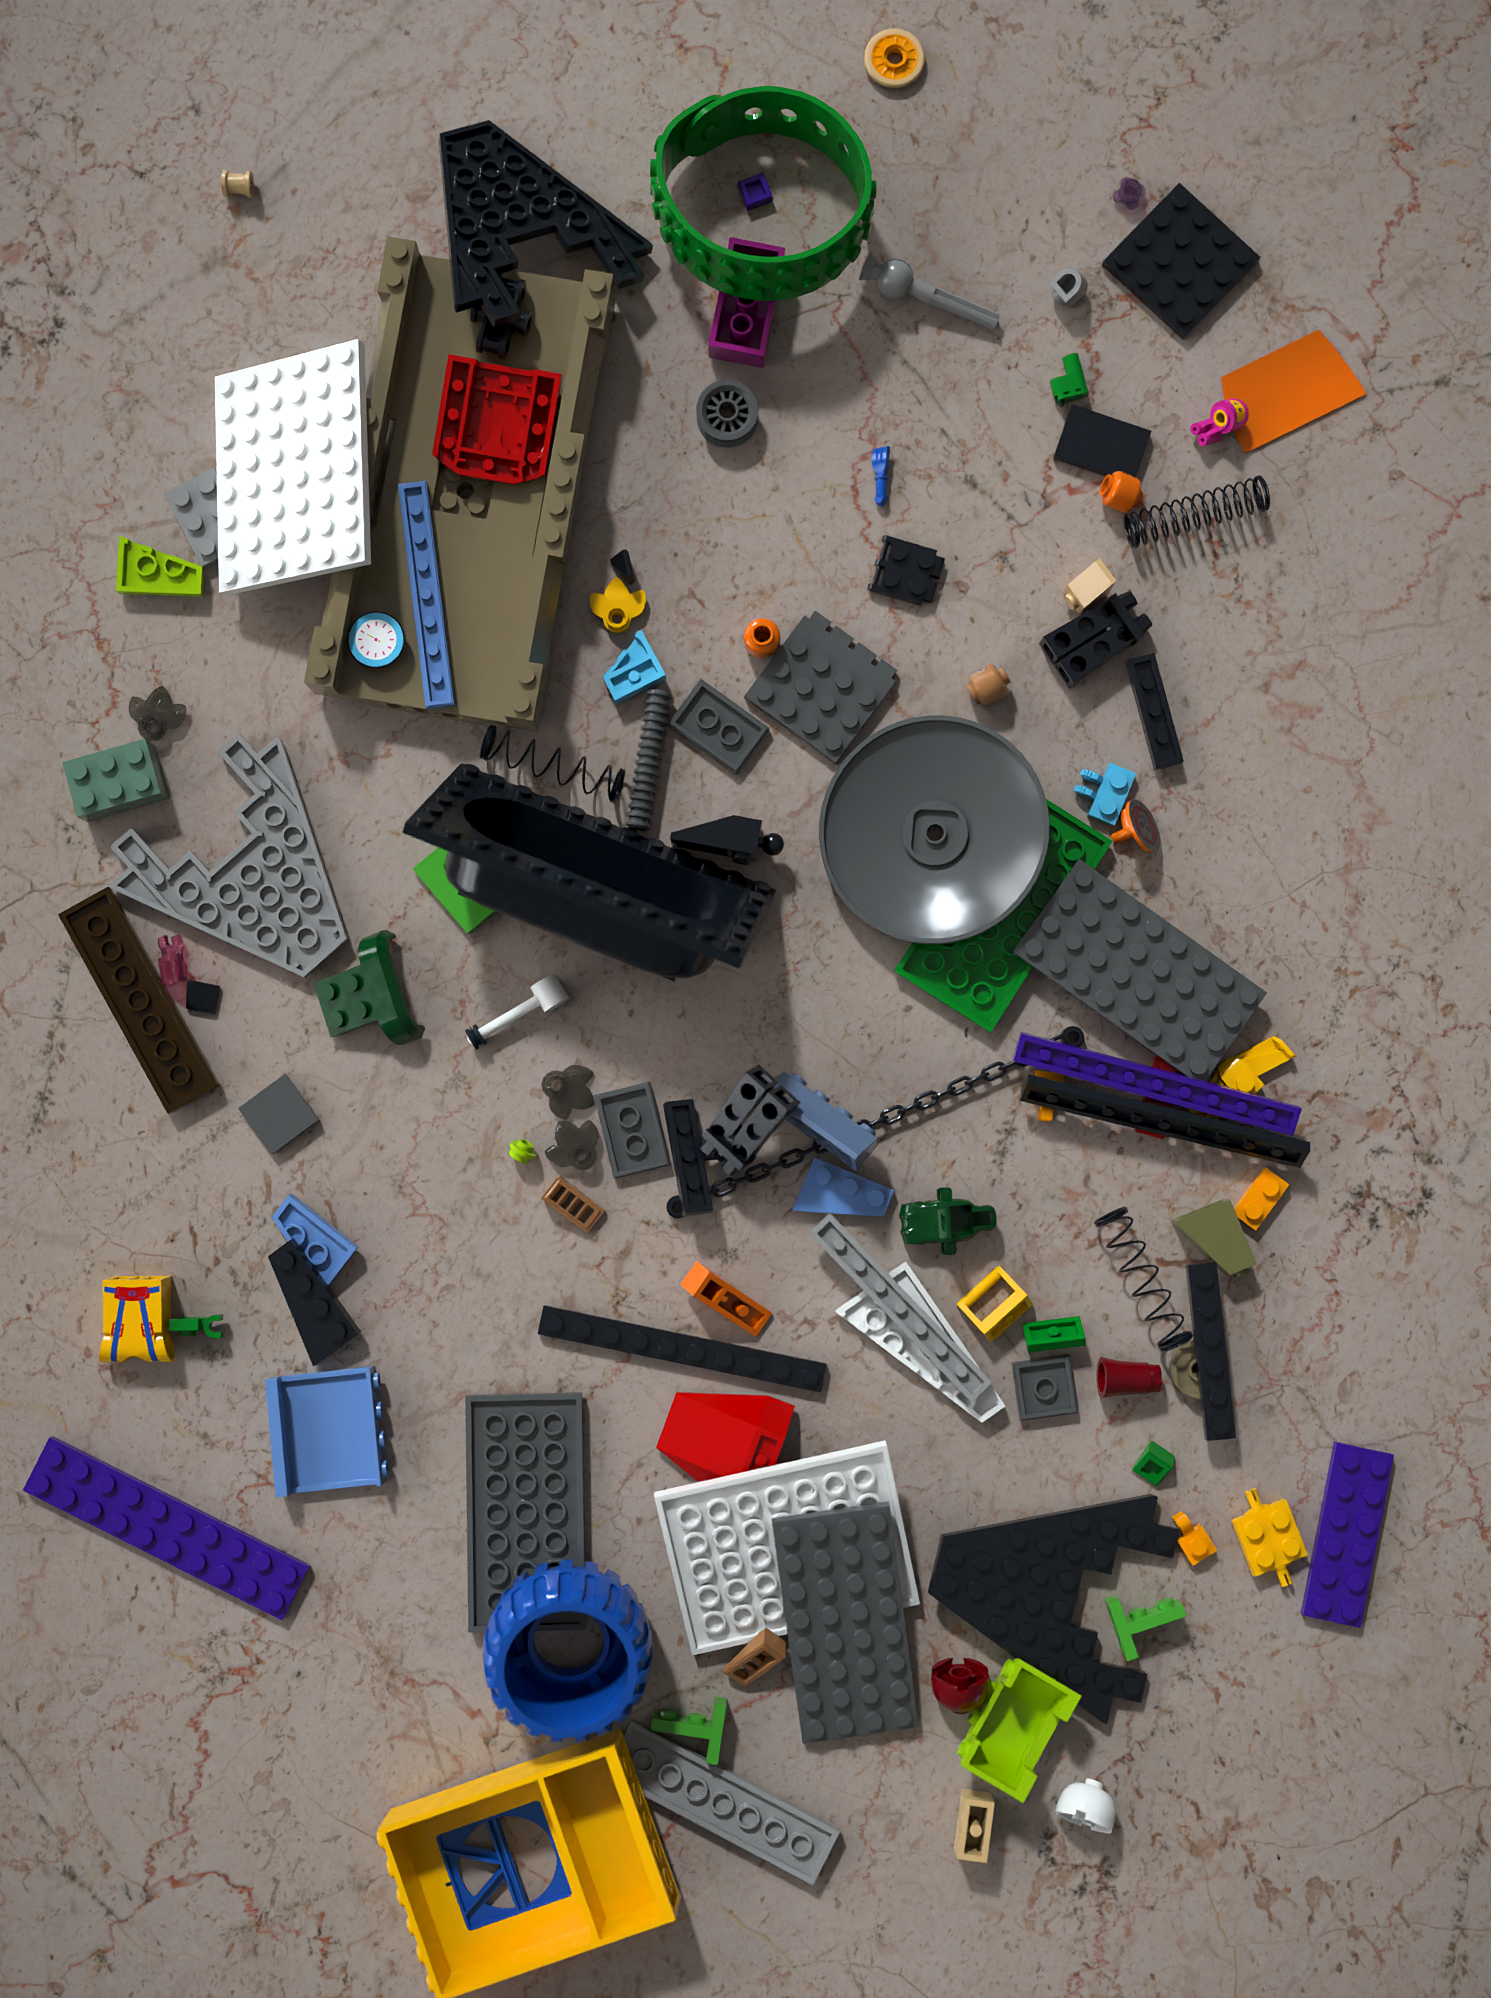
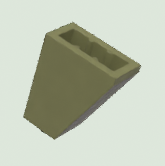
[1171,1199,1256,1278]

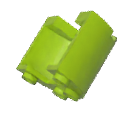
[957,1658,1081,1803]

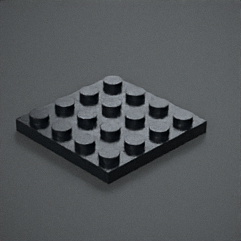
[1102,182,1261,340]

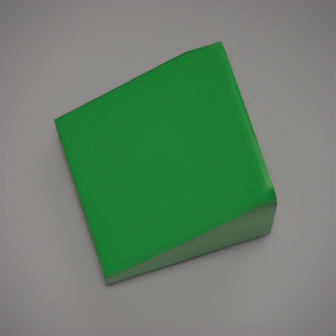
[1132,1441,1175,1486]

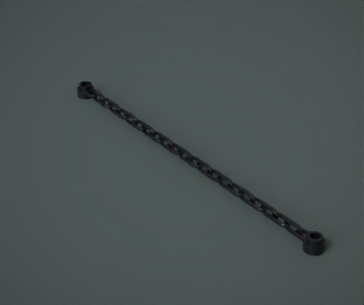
[666,1026,1084,1219]

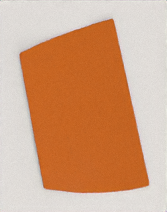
[1221,330,1366,453]

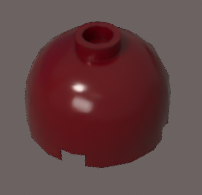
[931,1658,990,1714]

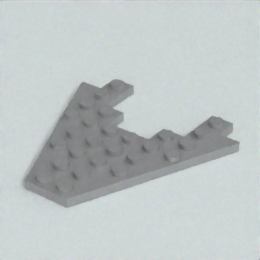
[108,733,348,978]

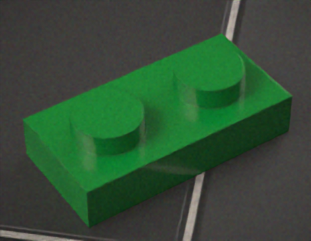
[1022,1316,1086,1353]

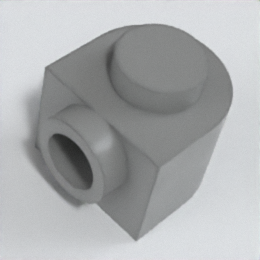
[1049,268,1088,307]

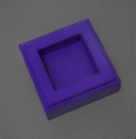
[737,173,773,211]

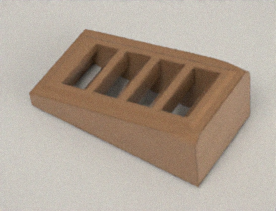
[541,1175,605,1233]
[724,1628,786,1688]

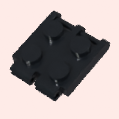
[867,535,945,606]

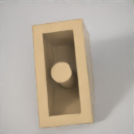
[1064,558,1116,614]

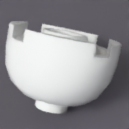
[1055,1778,1116,1834]

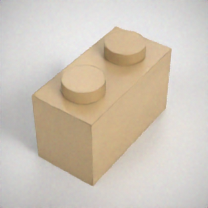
[954,1789,995,1863]

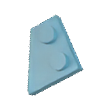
[603,630,667,704]

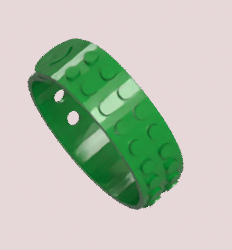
[650,86,877,301]

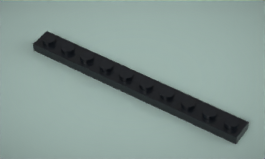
[1020,1074,1310,1168]
[538,1305,827,1393]

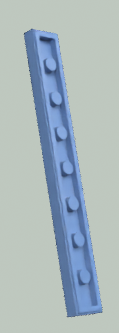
[398,481,455,710]

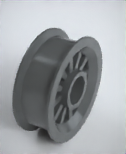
[696,380,758,447]

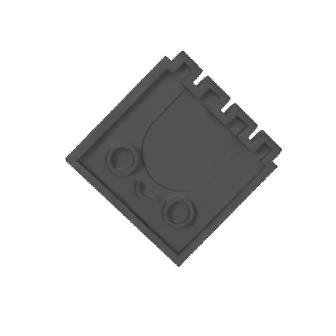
[744,611,898,764]

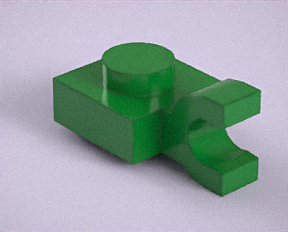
[169,1314,223,1338]

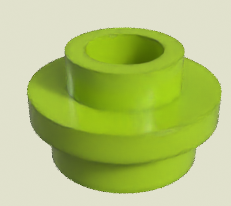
[509,1138,537,1164]

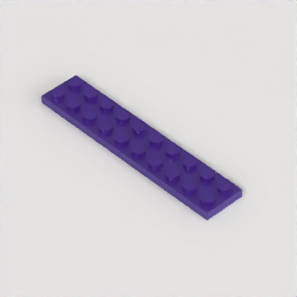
[23,1436,310,1620]

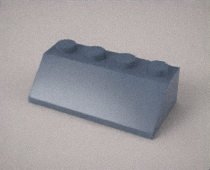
[774,1071,878,1172]

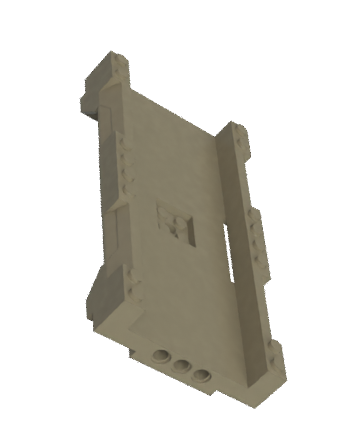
[304,236,616,732]

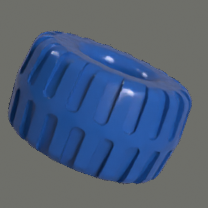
[483,1559,653,1744]

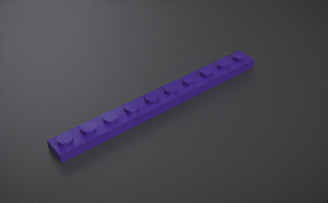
[1013,1032,1302,1136]

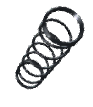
[480,724,626,804]
[1094,1206,1193,1352]

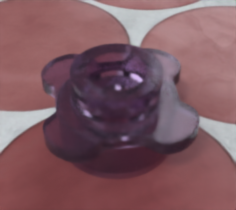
[1113,177,1146,210]

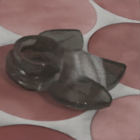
[129,686,187,741]
[541,1065,594,1120]
[545,1120,599,1170]

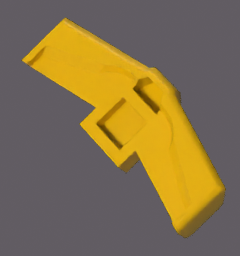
[1190,1036,1296,1120]

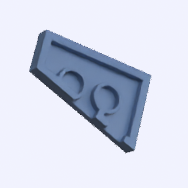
[793,1157,894,1217]
[271,1194,359,1286]

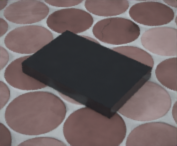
[1053,404,1151,477]

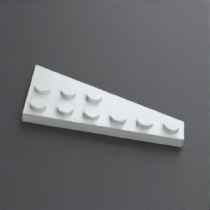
[835,1261,1005,1423]

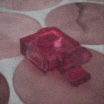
[158,934,188,987]

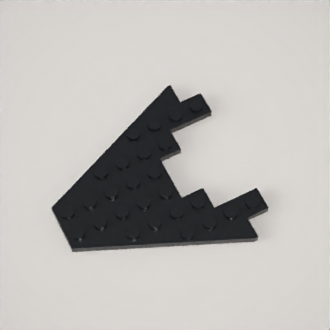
[439,120,653,327]
[928,1494,1180,1724]

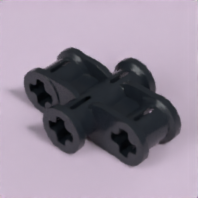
[470,274,532,360]

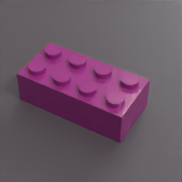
[708,237,785,368]

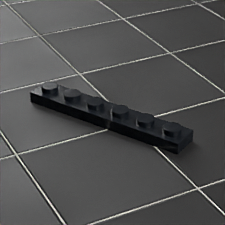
[1185,1262,1236,1441]

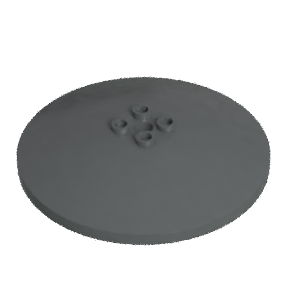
[819,715,1050,945]

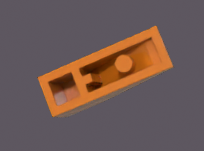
[680,1261,772,1337]

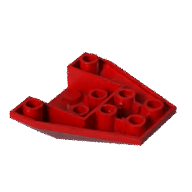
[656,1392,795,1482]

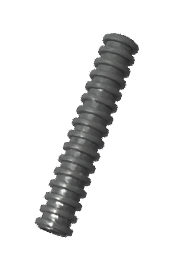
[625,689,672,831]

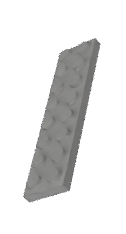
[624,1719,840,1885]

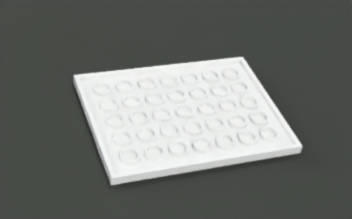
[215,339,371,596]
[654,1441,920,1656]

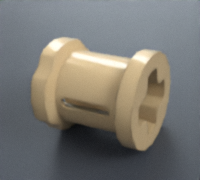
[221,170,254,198]

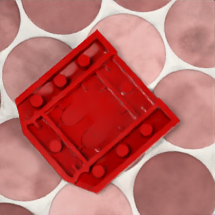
[432,354,563,486]

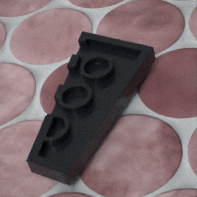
[268,1238,361,1367]

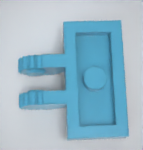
[1074,763,1136,827]

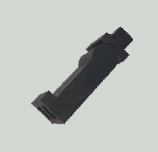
[1039,591,1153,689]
[700,1065,801,1176]

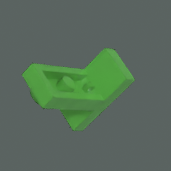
[1104,1595,1187,1661]
[651,1697,727,1765]

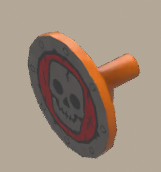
[1111,799,1160,853]

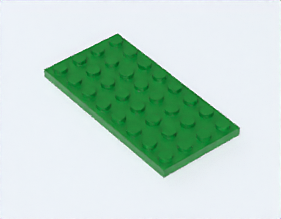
[893,799,1112,1033]

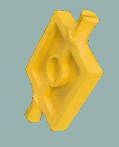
[1231,1488,1308,1587]

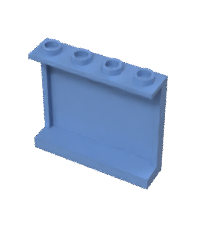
[265,1366,389,1498]

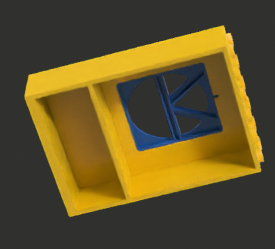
[377,1728,681,1998]

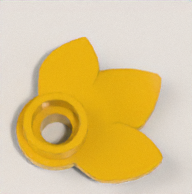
[590,577,646,633]

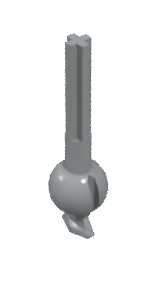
[859,252,1000,330]

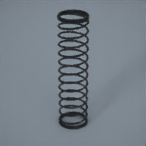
[1123,475,1270,548]

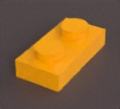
[1234,1167,1289,1231]

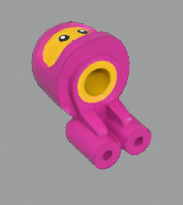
[1190,398,1249,446]

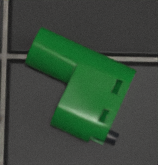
[1050,353,1089,407]

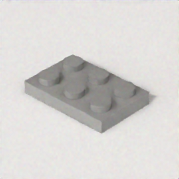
[163,468,218,569]

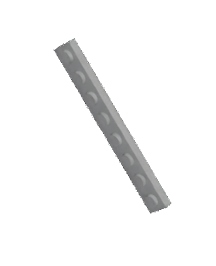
[809,1213,993,1403]

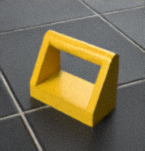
[956,1265,1034,1343]

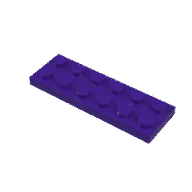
[1301,1441,1394,1628]

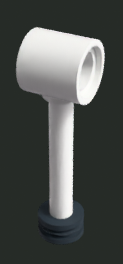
[465,973,570,1050]

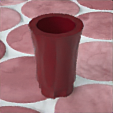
[1096,1357,1162,1398]

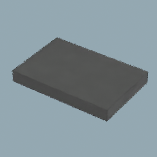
[668,679,770,775]
[594,1081,670,1179]

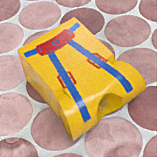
[99,1276,175,1363]

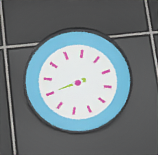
[347,611,406,669]

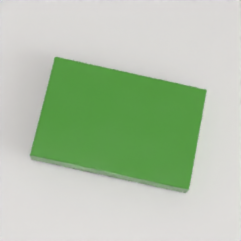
[413,847,496,935]

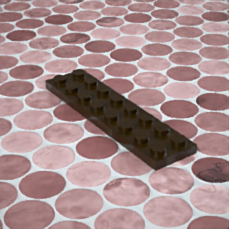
[58,887,221,1114]

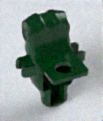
[899,1187,997,1255]

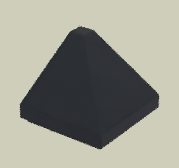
[610,549,635,585]
[186,980,220,1014]

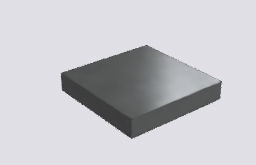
[238,1074,320,1155]
[1011,1354,1078,1421]

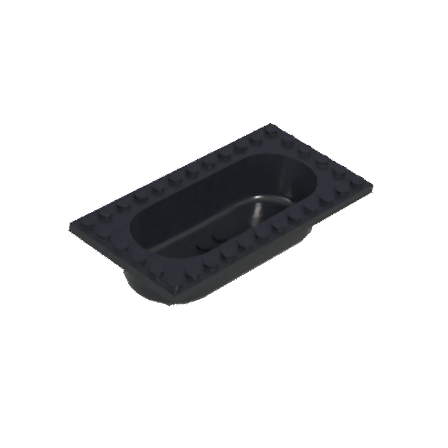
[402,763,776,982]

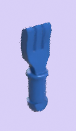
[872,446,890,507]

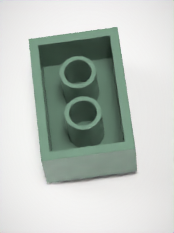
[62,739,169,822]

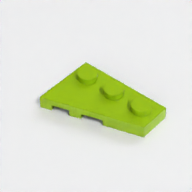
[116,536,205,597]

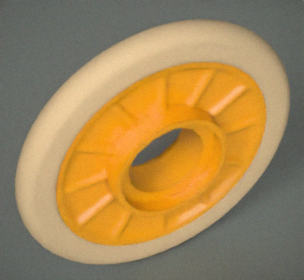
[864,29,925,88]

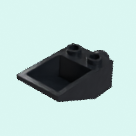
[670,815,784,865]

